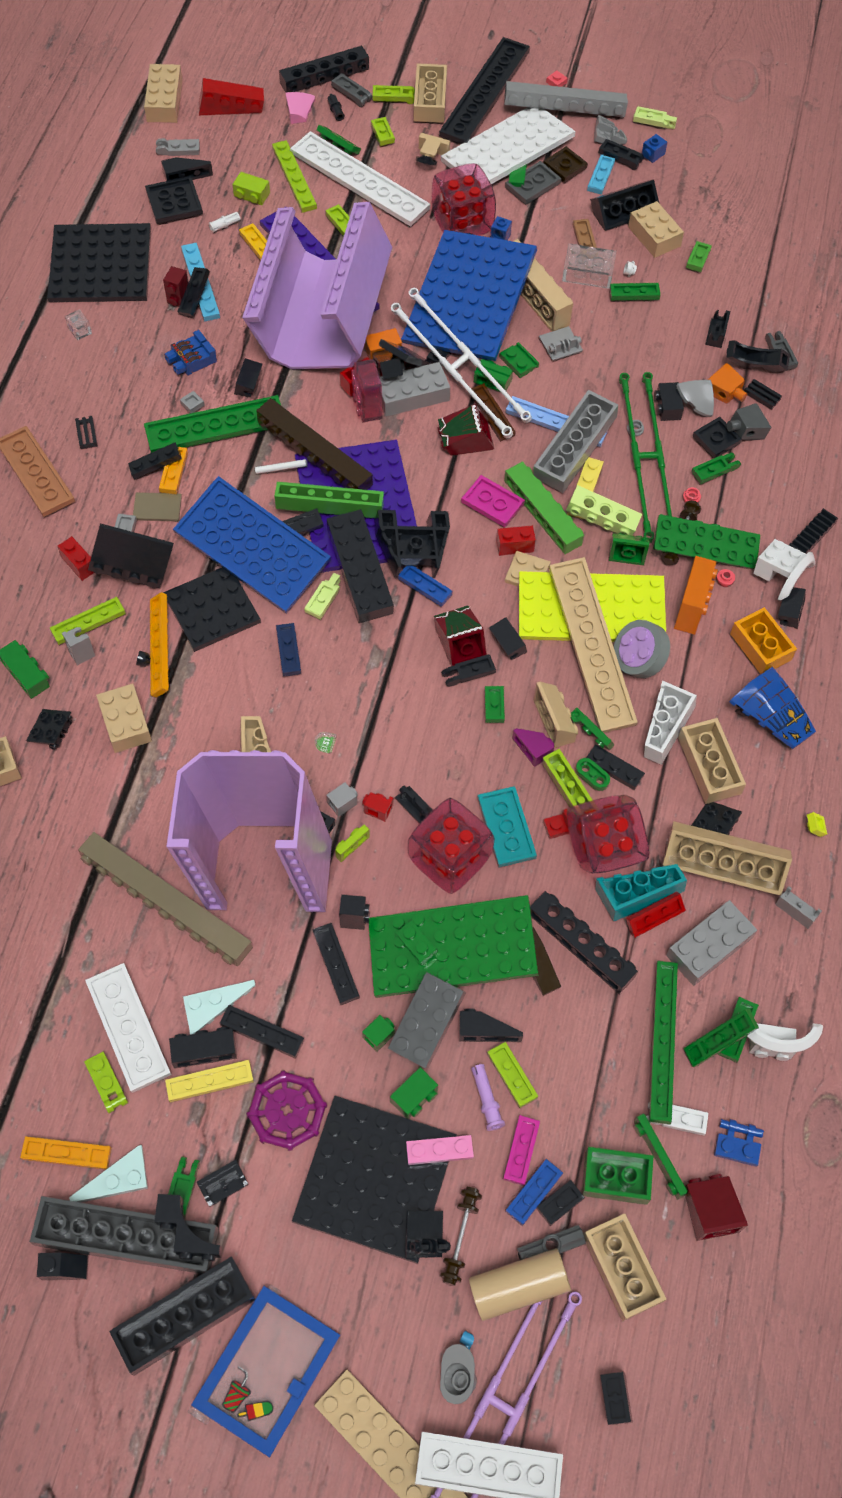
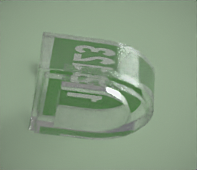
[315,732,337,754]

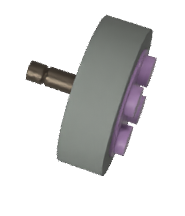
[614,620,670,678]

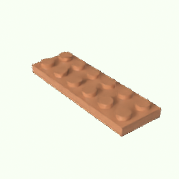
[0,426,75,517]

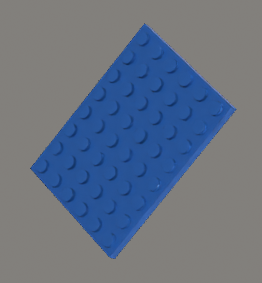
[401,230,537,361]

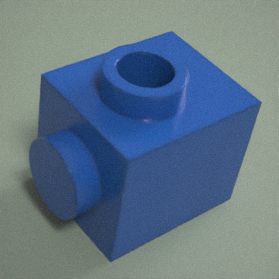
[642,134,667,163]

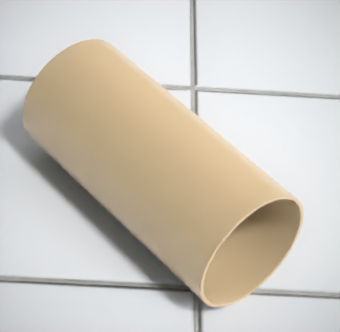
[469,1248,571,1321]

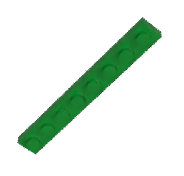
[649,961,678,1125]

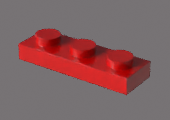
[626,892,686,938]

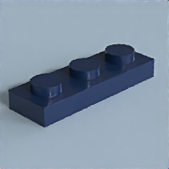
[276,623,301,677]

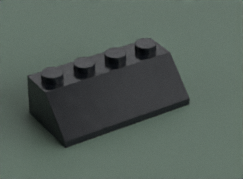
[590,179,660,230]

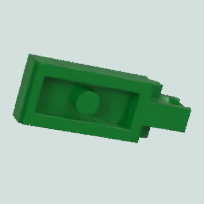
[571,707,614,750]

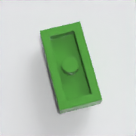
[686,241,712,272]

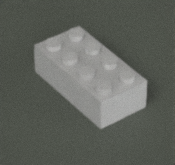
[375,362,450,417]
[666,900,757,986]

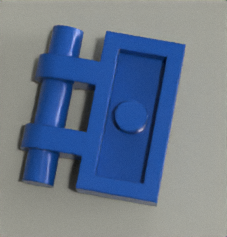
[714,1119,764,1167]

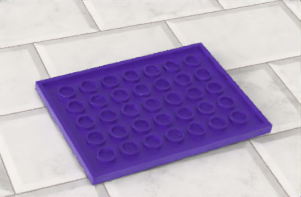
[295,439,417,573]

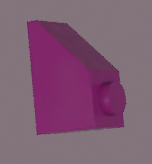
[512,728,555,767]

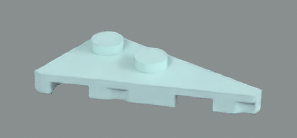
[183,980,256,1035]
[69,1145,148,1203]

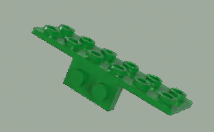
[654,514,761,569]

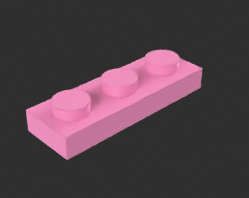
[406,1135,474,1165]

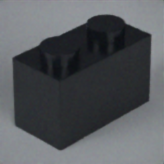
[654,382,684,421]
[339,894,370,930]

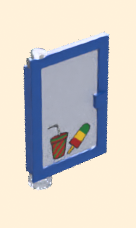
[188,1285,340,1458]

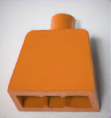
[708,363,747,403]

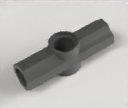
[517,1225,586,1260]

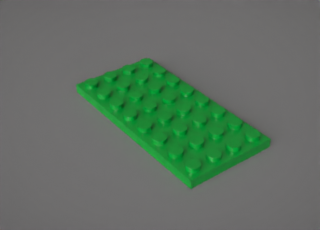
[369,895,539,998]

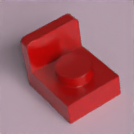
[543,809,575,839]

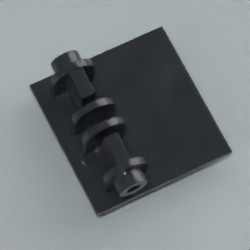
[26,709,73,750]
[691,802,742,835]
[405,1211,451,1258]

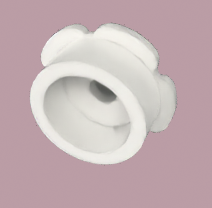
[623,261,637,277]

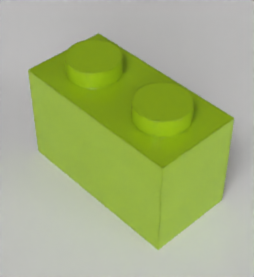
[232,172,270,205]

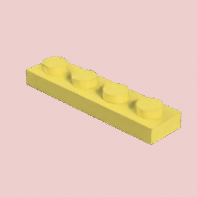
[567,457,604,520]
[165,1060,254,1102]

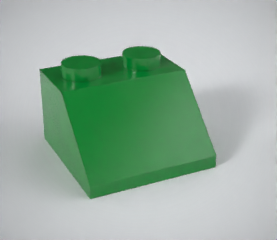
[609,533,650,565]

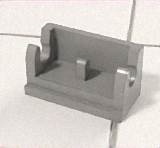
[62,627,95,665]
[775,886,822,929]

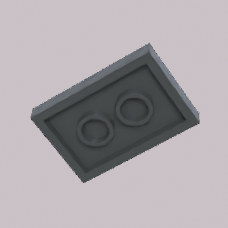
[505,161,561,205]

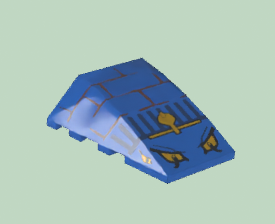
[729,667,816,749]

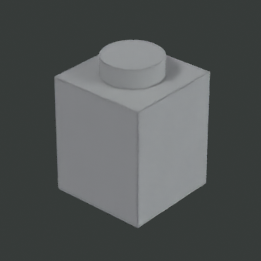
[326,782,358,817]

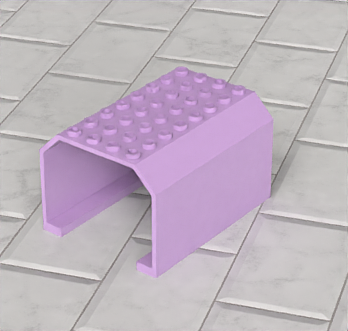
[242,202,392,369]
[166,750,332,912]

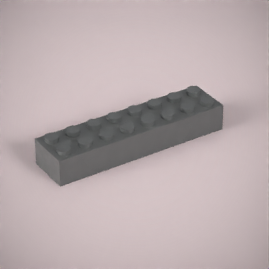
[29,1196,219,1274]

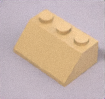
[534,682,578,748]

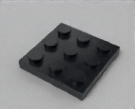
[145,176,203,224]

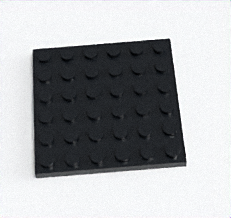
[47,223,151,303]
[292,1096,457,1264]

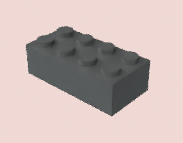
[388,972,466,1068]

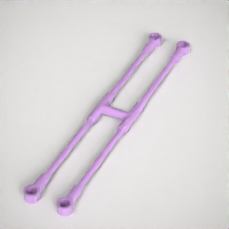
[430,1292,582,1498]

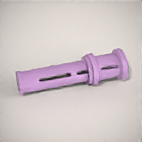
[471,1064,505,1131]

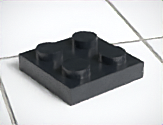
[693,417,742,458]

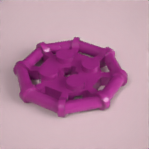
[246,1070,327,1151]

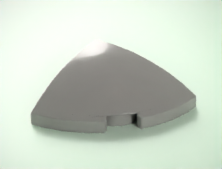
[594,115,627,144]
[676,380,714,417]

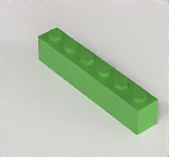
[504,461,584,554]
[274,482,384,518]

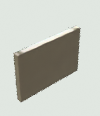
[133,492,182,522]

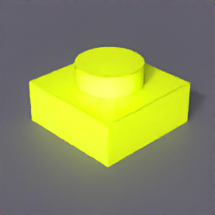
[807,812,827,837]

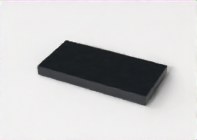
[379,339,433,366]

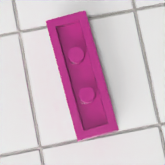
[503,1115,540,1186]

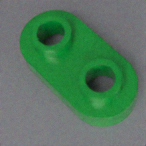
[576,758,610,791]

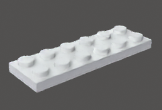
[85,963,171,1093]
[415,1432,563,1498]

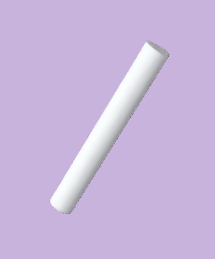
[255,459,307,474]

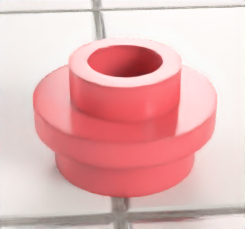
[683,487,701,502]
[717,569,735,587]

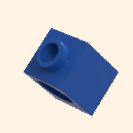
[490,216,512,241]

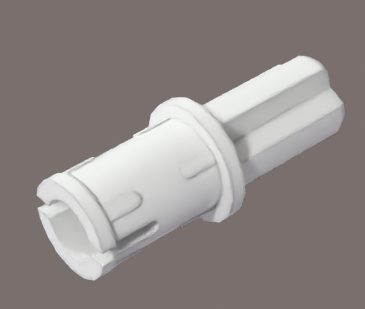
[209,212,240,233]

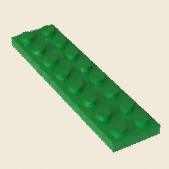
[144,395,281,453]

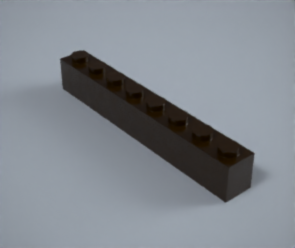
[256,398,373,490]

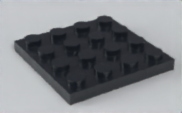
[163,567,261,652]

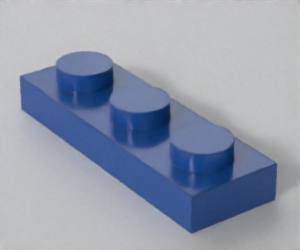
[398,565,453,607]
[505,1159,563,1226]

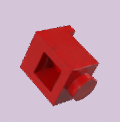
[362,792,394,822]

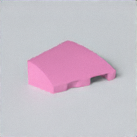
[286,92,315,124]

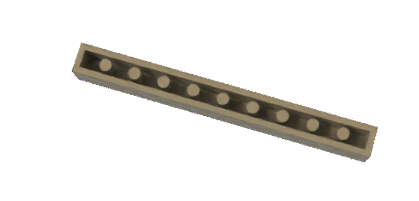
[78,832,253,967]

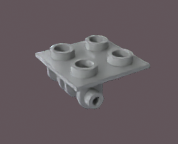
[539,326,583,361]

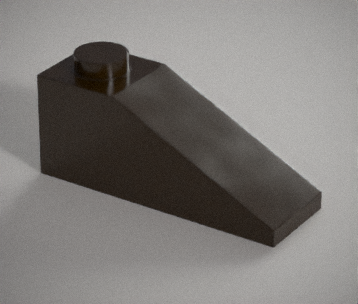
[533,927,561,996]

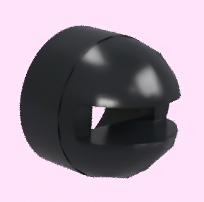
[136,651,151,666]

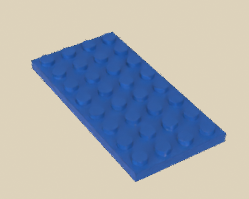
[173,476,331,614]

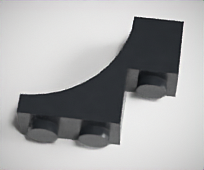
[726,340,790,373]
[154,1194,222,1261]

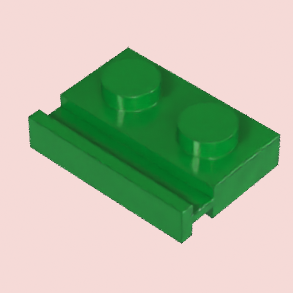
[499,342,539,378]

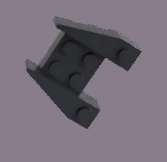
[374,510,450,578]

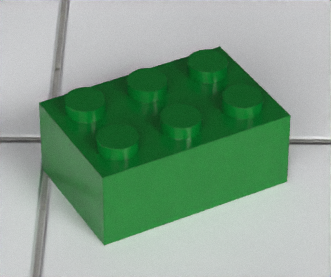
[582,1147,654,1205]

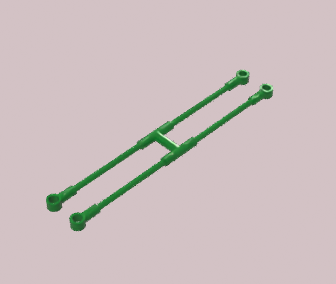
[619,372,672,543]

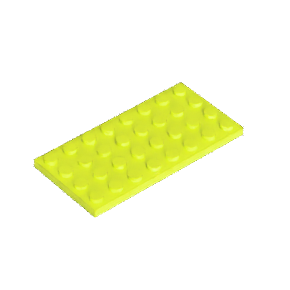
[519,571,666,642]

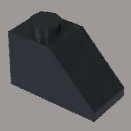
[37,1253,89,1281]

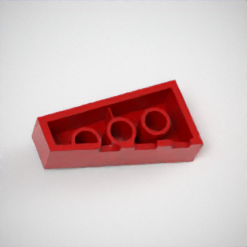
[199,78,264,116]

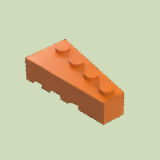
[674,556,718,635]

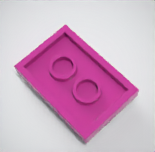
[461,475,525,527]

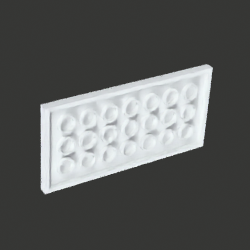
[441,107,575,189]

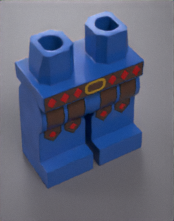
[164,330,217,376]

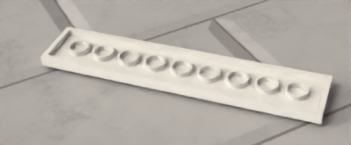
[290,131,430,227]

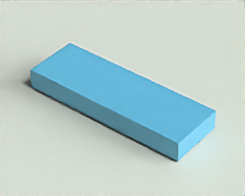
[587,155,615,195]

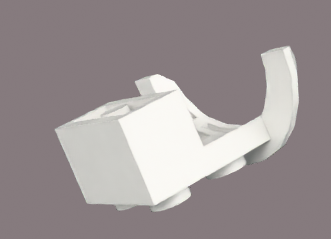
[753,539,815,600]
[738,1013,823,1061]

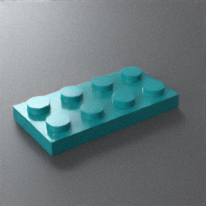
[477,786,537,868]

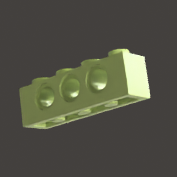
[566,485,642,536]

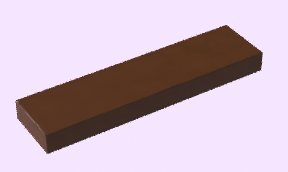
[469,383,516,442]

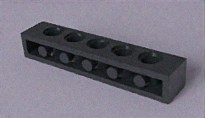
[279,45,369,93]
[530,891,638,995]

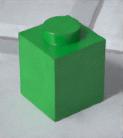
[362,1015,395,1052]

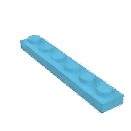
[181,243,220,322]

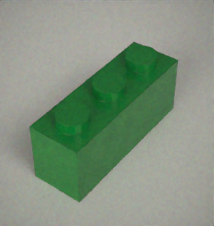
[0,640,50,699]

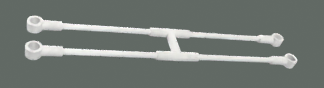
[391,288,532,438]

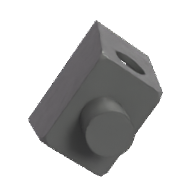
[727,403,772,440]

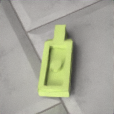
[633,106,677,129]
[304,573,341,620]

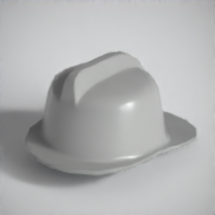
[440,1344,477,1404]

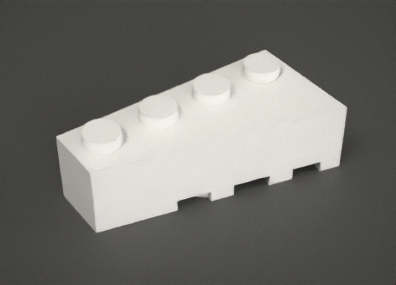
[644,681,697,765]

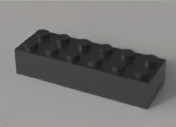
[326,509,394,624]
[109,1256,255,1376]

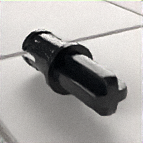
[327,93,345,121]

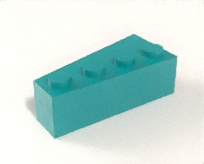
[595,864,687,921]

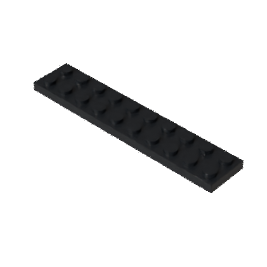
[439,37,530,144]

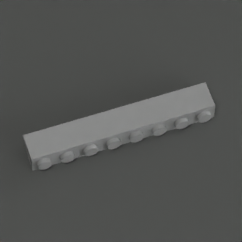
[504,81,628,117]

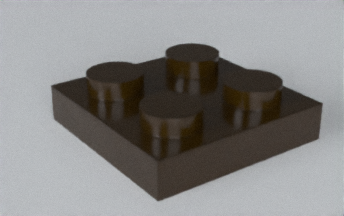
[544,146,588,182]

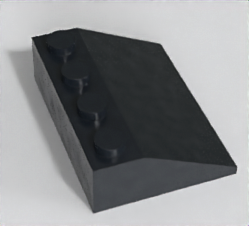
[88,523,174,589]

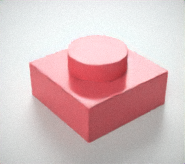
[546,71,568,87]

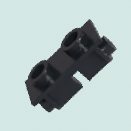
[395,785,435,825]

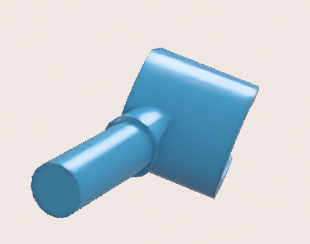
[460,1331,474,1350]

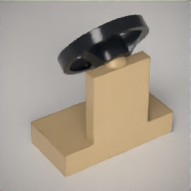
[416,133,450,165]

